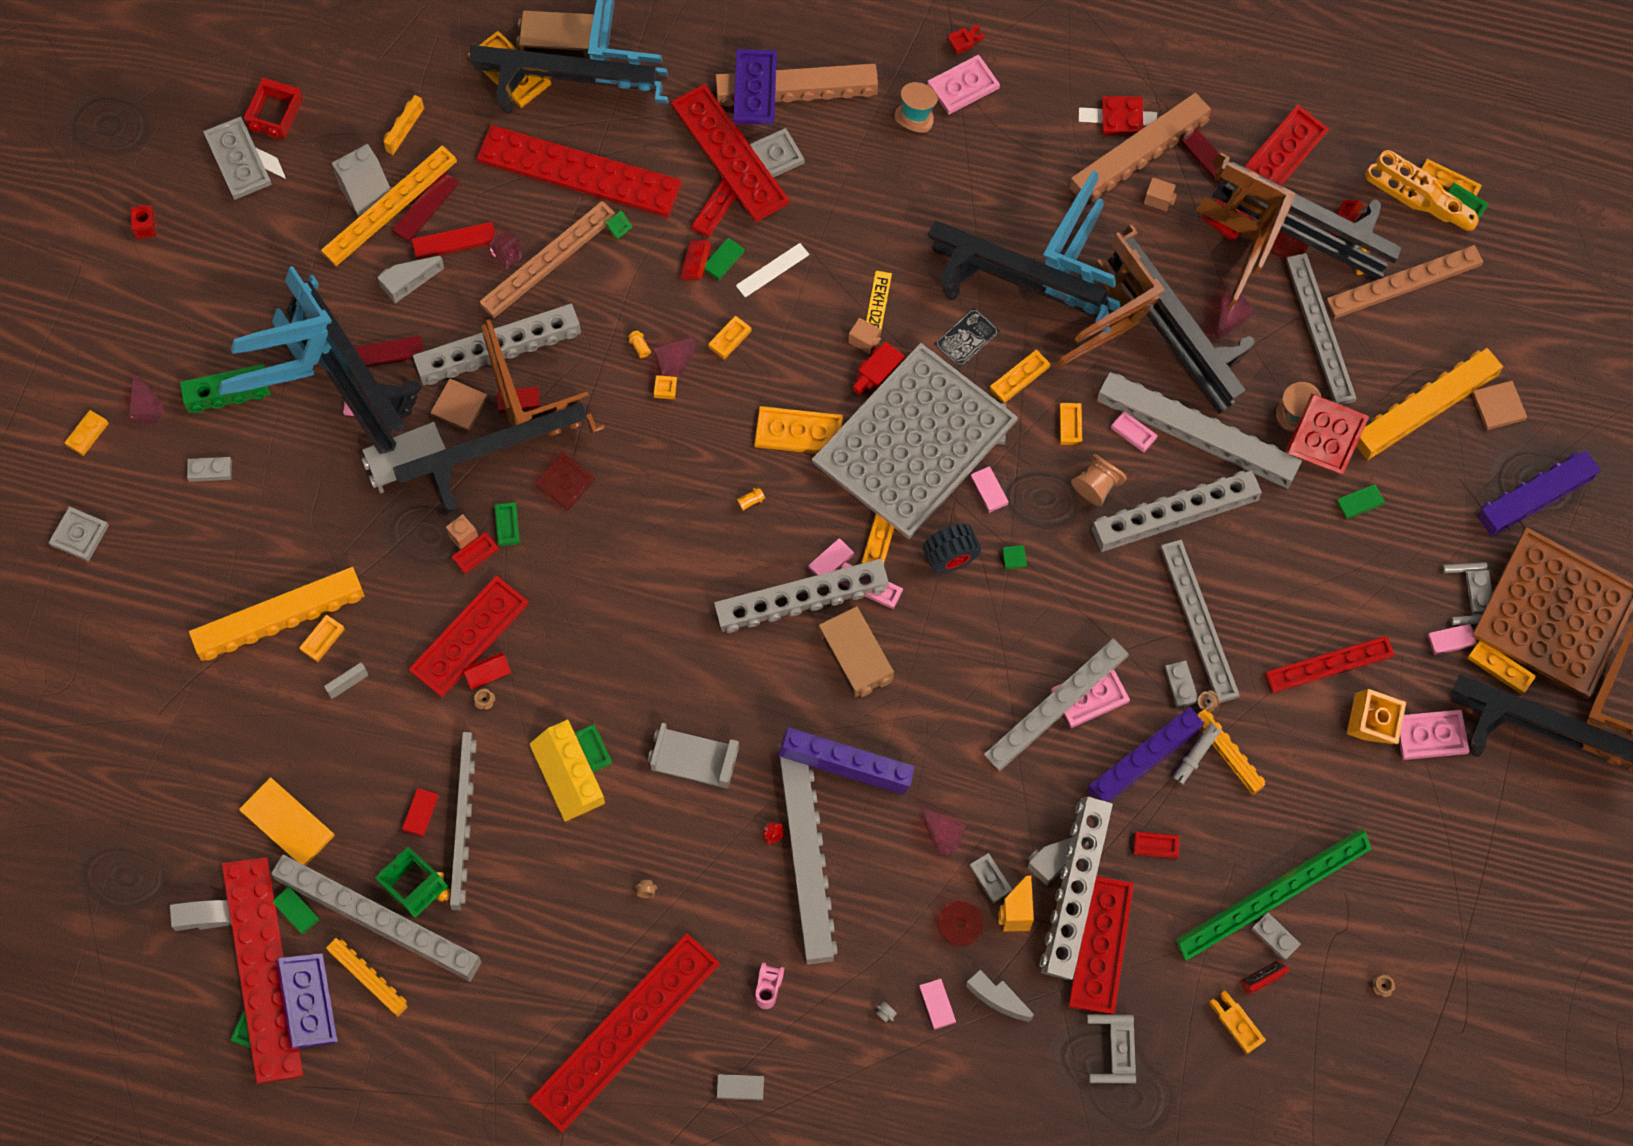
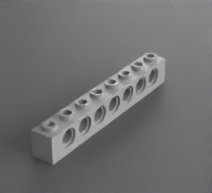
[413,303,581,385]
[1092,470,1262,552]
[714,559,889,633]
[1040,797,1113,980]

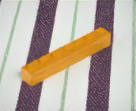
[1197,709,1265,795]
[326,938,408,1017]

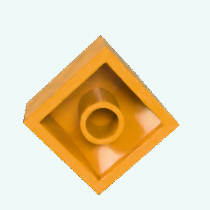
[1347,689,1406,744]
[998,876,1034,932]

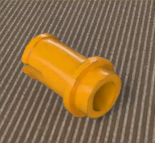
[628,331,651,358]
[737,488,765,511]

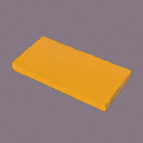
[468,31,551,108]
[755,406,843,454]
[239,777,335,866]

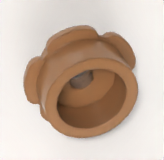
[473,689,495,710]
[1198,690,1219,712]
[635,880,657,898]
[1373,975,1395,997]

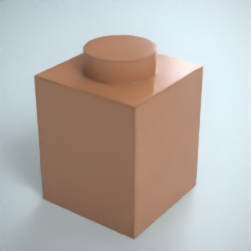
[1144,178,1177,212]
[848,318,882,354]
[446,514,478,550]

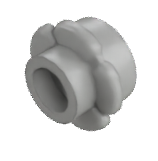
[876,1001,897,1022]

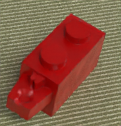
[853,341,905,396]

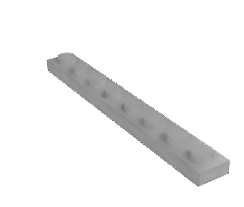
[1286,253,1357,405]
[1160,539,1240,703]
[984,638,1129,772]
[450,732,477,911]

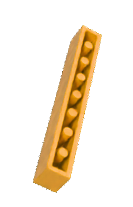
[1356,348,1503,460]
[189,567,365,661]

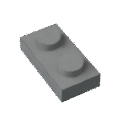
[187,457,232,482]
[1164,661,1198,708]
[969,853,1013,904]
[1251,913,1301,961]

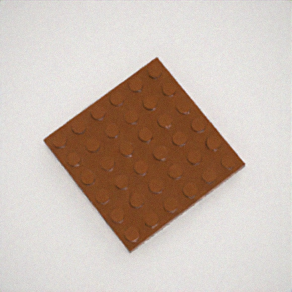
[1472,527,1633,699]

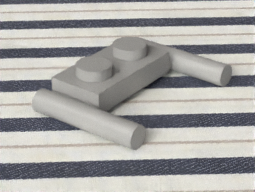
[1443,562,1492,625]
[1087,1015,1136,1083]

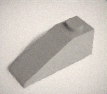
[378,256,444,304]
[1028,838,1088,886]

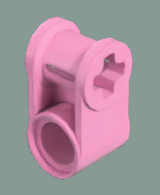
[756,962,785,1009]

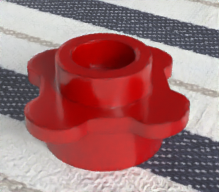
[762,822,785,845]

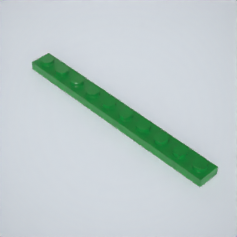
[1175,829,1372,961]

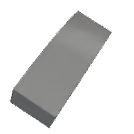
[170,900,231,931]
[966,970,1034,1022]

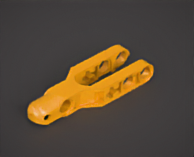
[1365,150,1479,231]

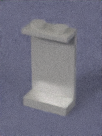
[362,422,445,494]
[648,723,739,789]

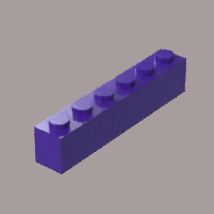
[1478,450,1601,537]
[1087,707,1204,803]
[778,727,915,794]

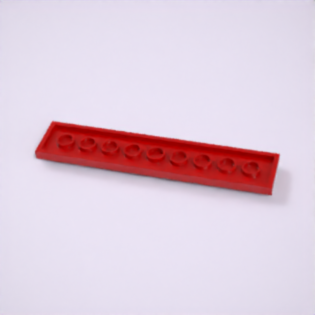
[477,125,682,218]
[221,857,303,1085]
[528,933,720,1133]

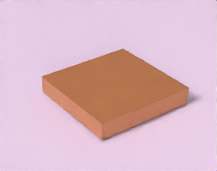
[430,379,488,432]
[1472,381,1527,430]

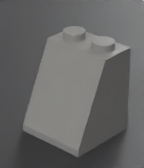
[332,144,391,217]

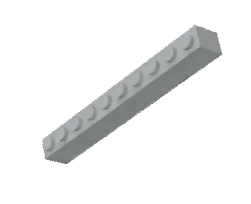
[1097,372,1302,489]
[779,744,837,965]
[271,855,482,982]

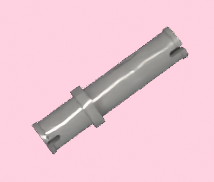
[1172,723,1221,785]

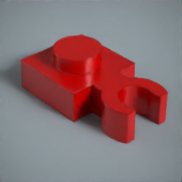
[947,25,985,55]

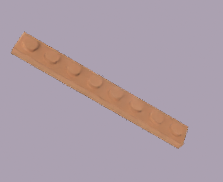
[479,201,615,318]
[1325,245,1484,319]

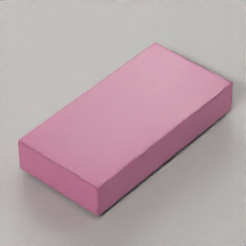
[1111,411,1158,453]
[970,466,1008,513]
[808,538,854,576]
[1428,624,1477,655]
[919,979,956,1030]

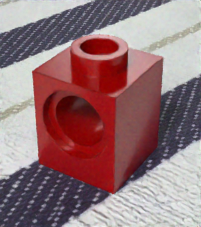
[131,205,157,239]

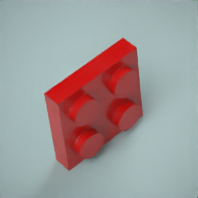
[1102,96,1143,136]

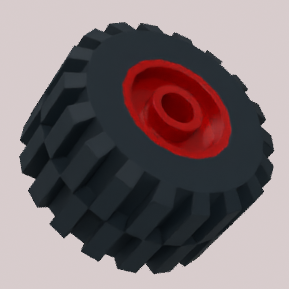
[922,524,982,573]

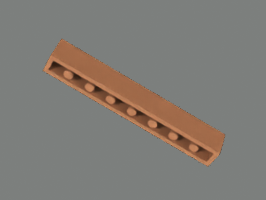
[716,64,878,107]
[1069,93,1211,204]

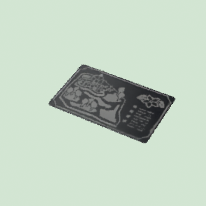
[934,308,1000,367]

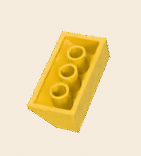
[530,720,605,822]

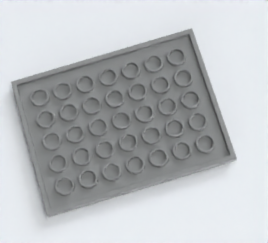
[812,343,1018,539]

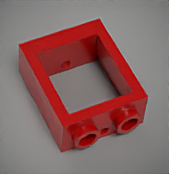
[244,78,303,139]

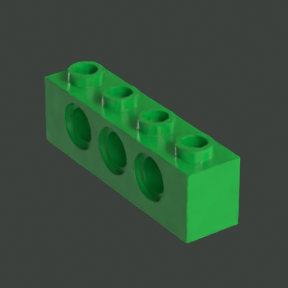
[180,364,271,413]

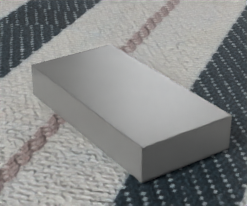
[324,663,369,699]
[717,1074,764,1101]

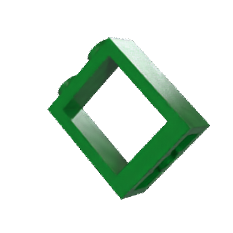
[375,847,448,918]

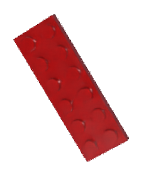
[409,575,529,698]
[1069,876,1134,1015]

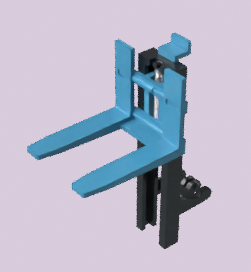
[469,0,669,114]
[928,170,1120,333]
[218,266,421,454]

